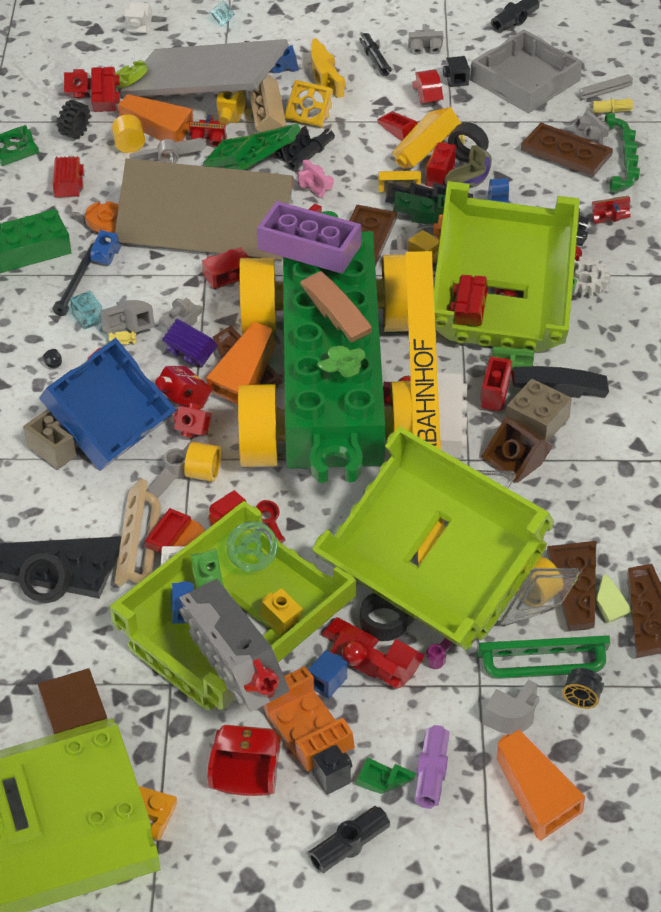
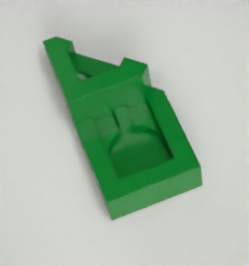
[355,757,416,794]

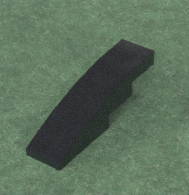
[385,182,473,204]
[512,366,609,398]

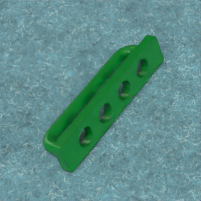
[477,635,611,679]

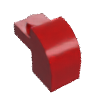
[412,69,444,104]
[371,639,425,689]

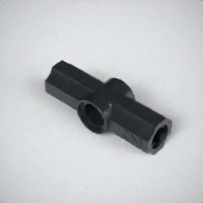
[491,0,540,33]
[308,806,390,874]

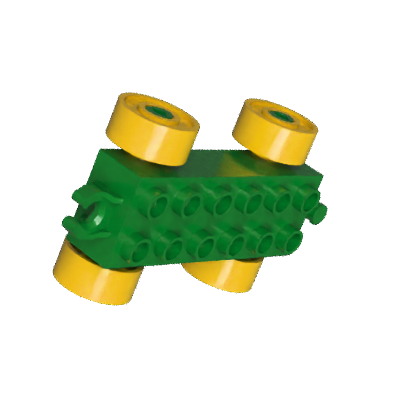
[238,211,413,483]

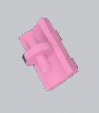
[297,160,334,197]

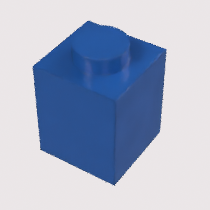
[308,650,347,699]

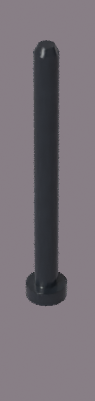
[52,243,94,316]

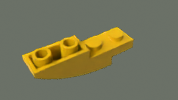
[311,38,346,98]

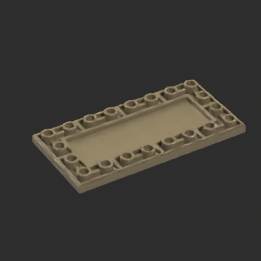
[115,158,294,261]

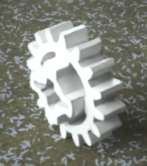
[573,257,611,296]

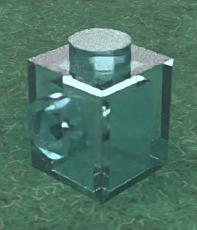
[70,291,102,330]

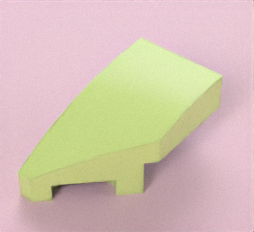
[595,574,632,624]

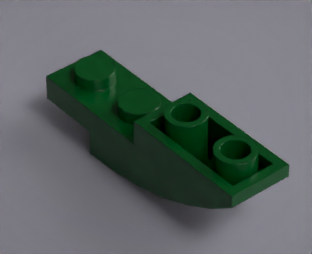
[393,191,445,225]

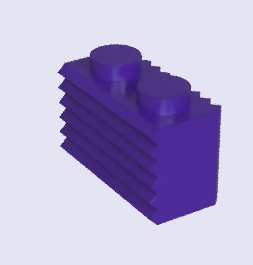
[162,318,218,367]

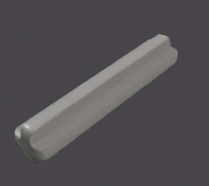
[579,74,633,100]

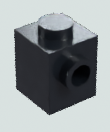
[443,56,470,87]
[312,744,353,795]

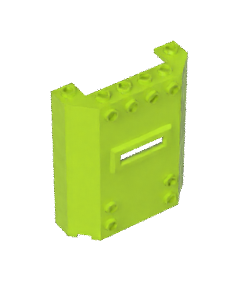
[434,181,580,352]
[312,426,554,651]
[110,501,356,710]
[0,717,161,912]

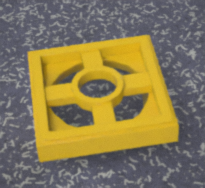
[285,80,334,128]
[378,171,421,192]

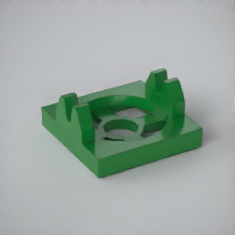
[0,125,39,166]

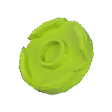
[116,60,148,89]

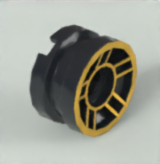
[562,668,604,709]

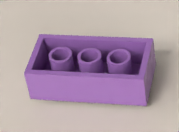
[257,201,361,274]

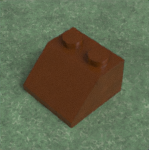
[481,417,554,483]

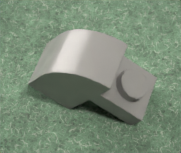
[100,300,155,333]
[482,679,539,734]

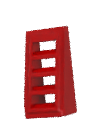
[377,111,418,141]

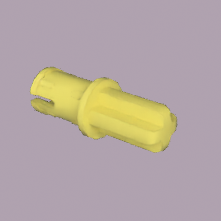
[593,98,633,114]

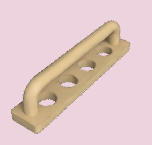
[114,478,161,586]

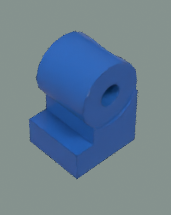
[271,45,299,73]
[487,178,509,203]
[91,230,121,265]

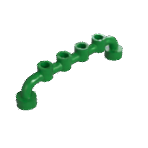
[604,113,640,193]

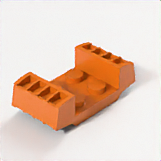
[261,666,355,772]

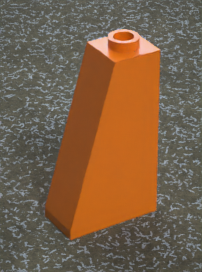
[118,94,194,142]
[206,321,276,405]
[496,729,585,841]

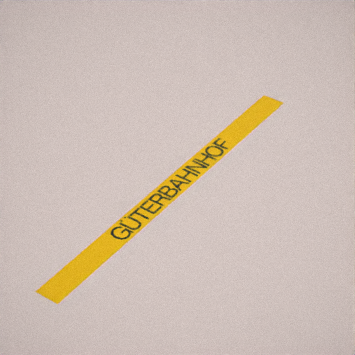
[406,251,445,566]

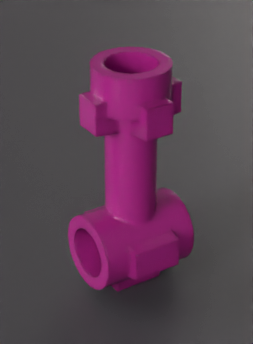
[426,636,454,669]

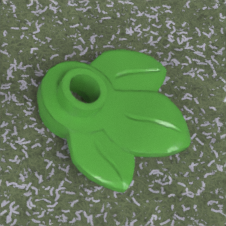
[317,346,365,377]

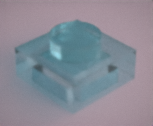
[210,0,235,27]

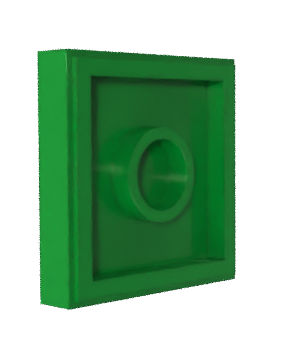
[203,135,257,167]

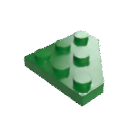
[223,123,301,171]

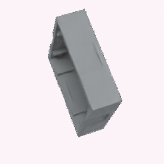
[471,29,582,114]

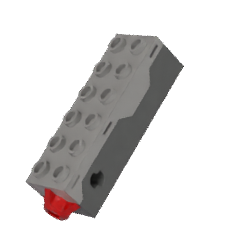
[179,579,290,712]

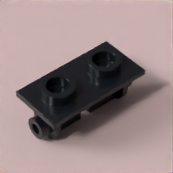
[274,126,311,163]

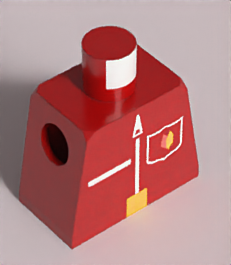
[155,366,213,409]

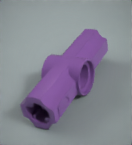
[415,725,450,809]

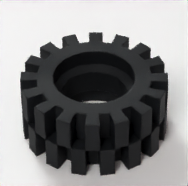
[57,100,91,139]

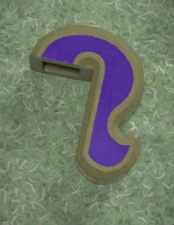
[445,145,492,187]

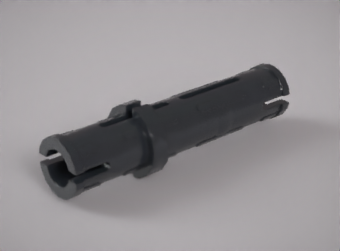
[359,33,392,76]
[287,128,335,172]

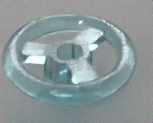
[227,522,278,572]

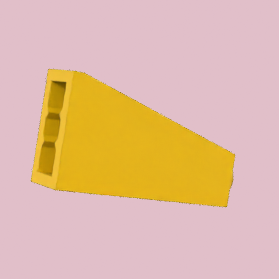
[392,107,461,169]

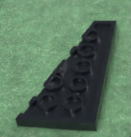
[0,536,122,599]

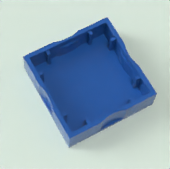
[39,338,176,471]

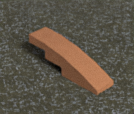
[301,271,372,343]

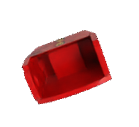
[207,725,281,796]

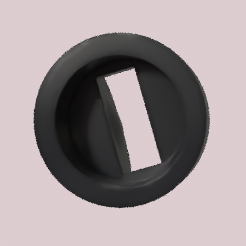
[42,349,62,369]

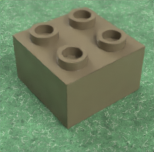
[506,379,572,441]

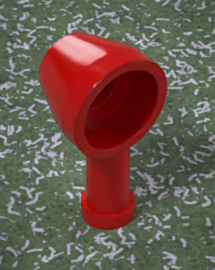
[256,500,286,543]

